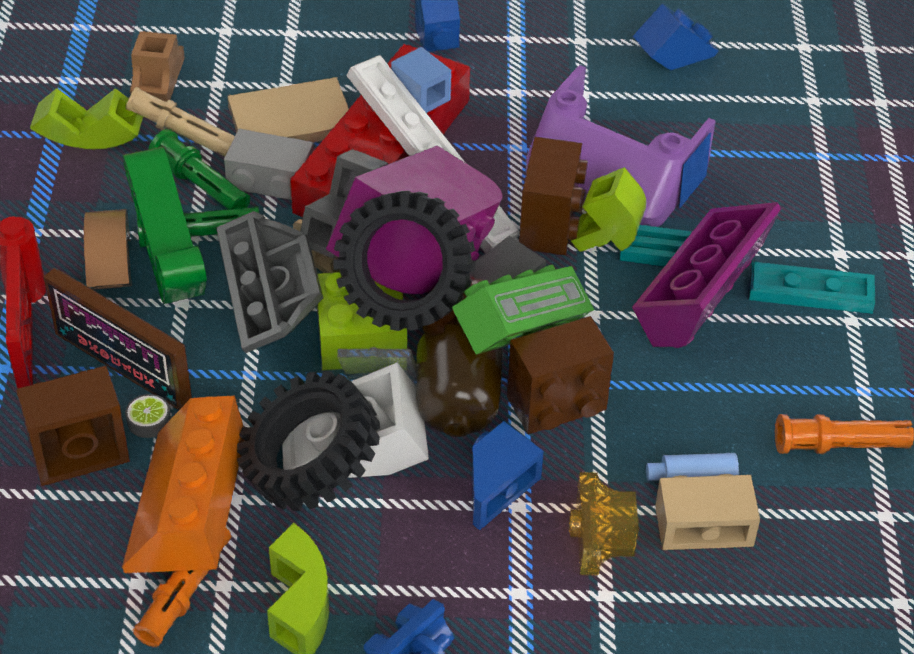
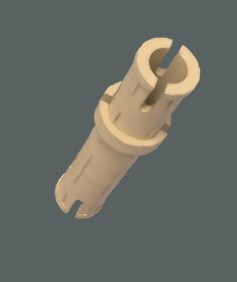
[126,87,235,157]

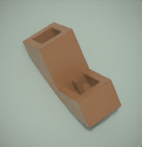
[84,209,132,290]

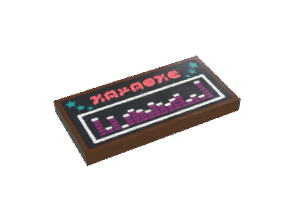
[43,268,192,410]

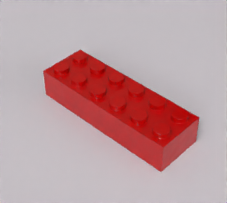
[290,44,470,217]

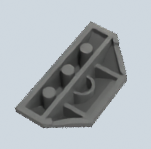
[216,211,323,353]

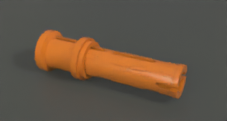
[775,414,914,454]

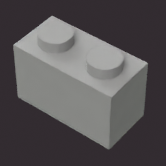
[224,129,314,200]

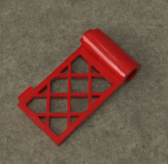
[0,216,46,389]

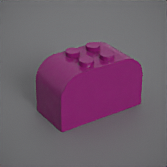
[326,145,503,294]

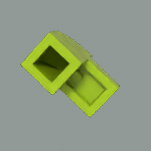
[571,167,646,252]

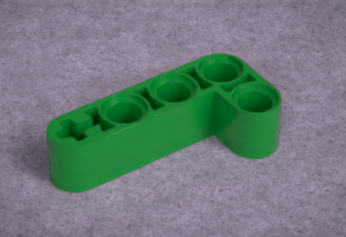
[122,146,207,305]

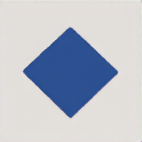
[679,132,711,208]

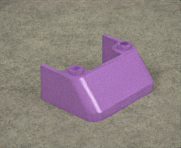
[525,65,716,227]

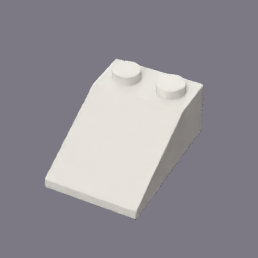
[282,363,429,478]

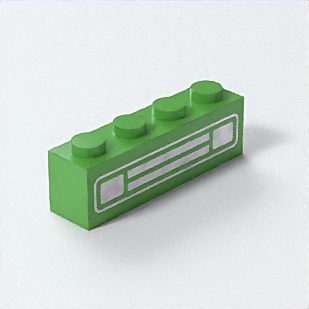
[452,264,595,355]

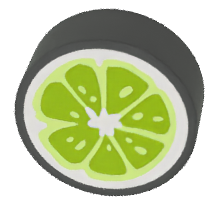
[125,394,171,438]

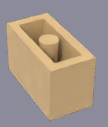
[655,474,760,550]

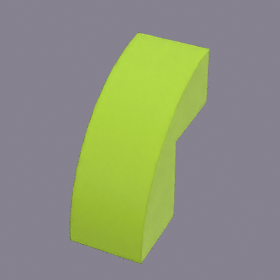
[30,88,143,149]
[267,523,329,654]

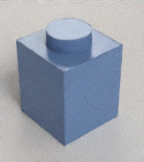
[391,47,451,113]

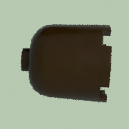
[416,324,503,437]

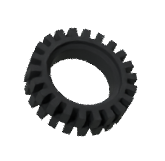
[333,191,476,331]
[237,371,380,511]

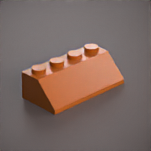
[122,396,244,573]

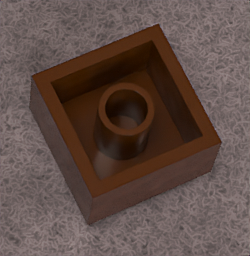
[519,137,588,256]
[507,316,614,434]
[16,366,130,486]

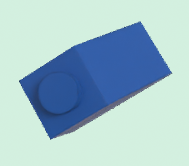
[415,0,460,52]
[472,421,544,530]

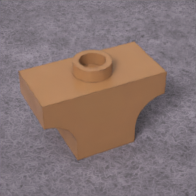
[130,31,185,102]

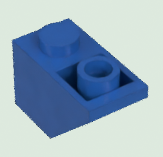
[633,4,719,71]

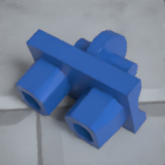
[364,599,455,654]

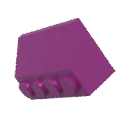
[632,202,781,348]

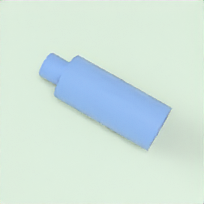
[646,453,739,481]

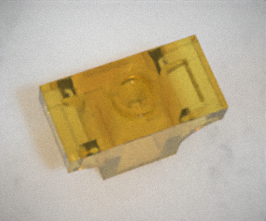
[569,472,639,575]

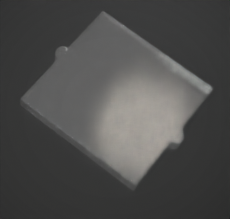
[337,347,417,386]

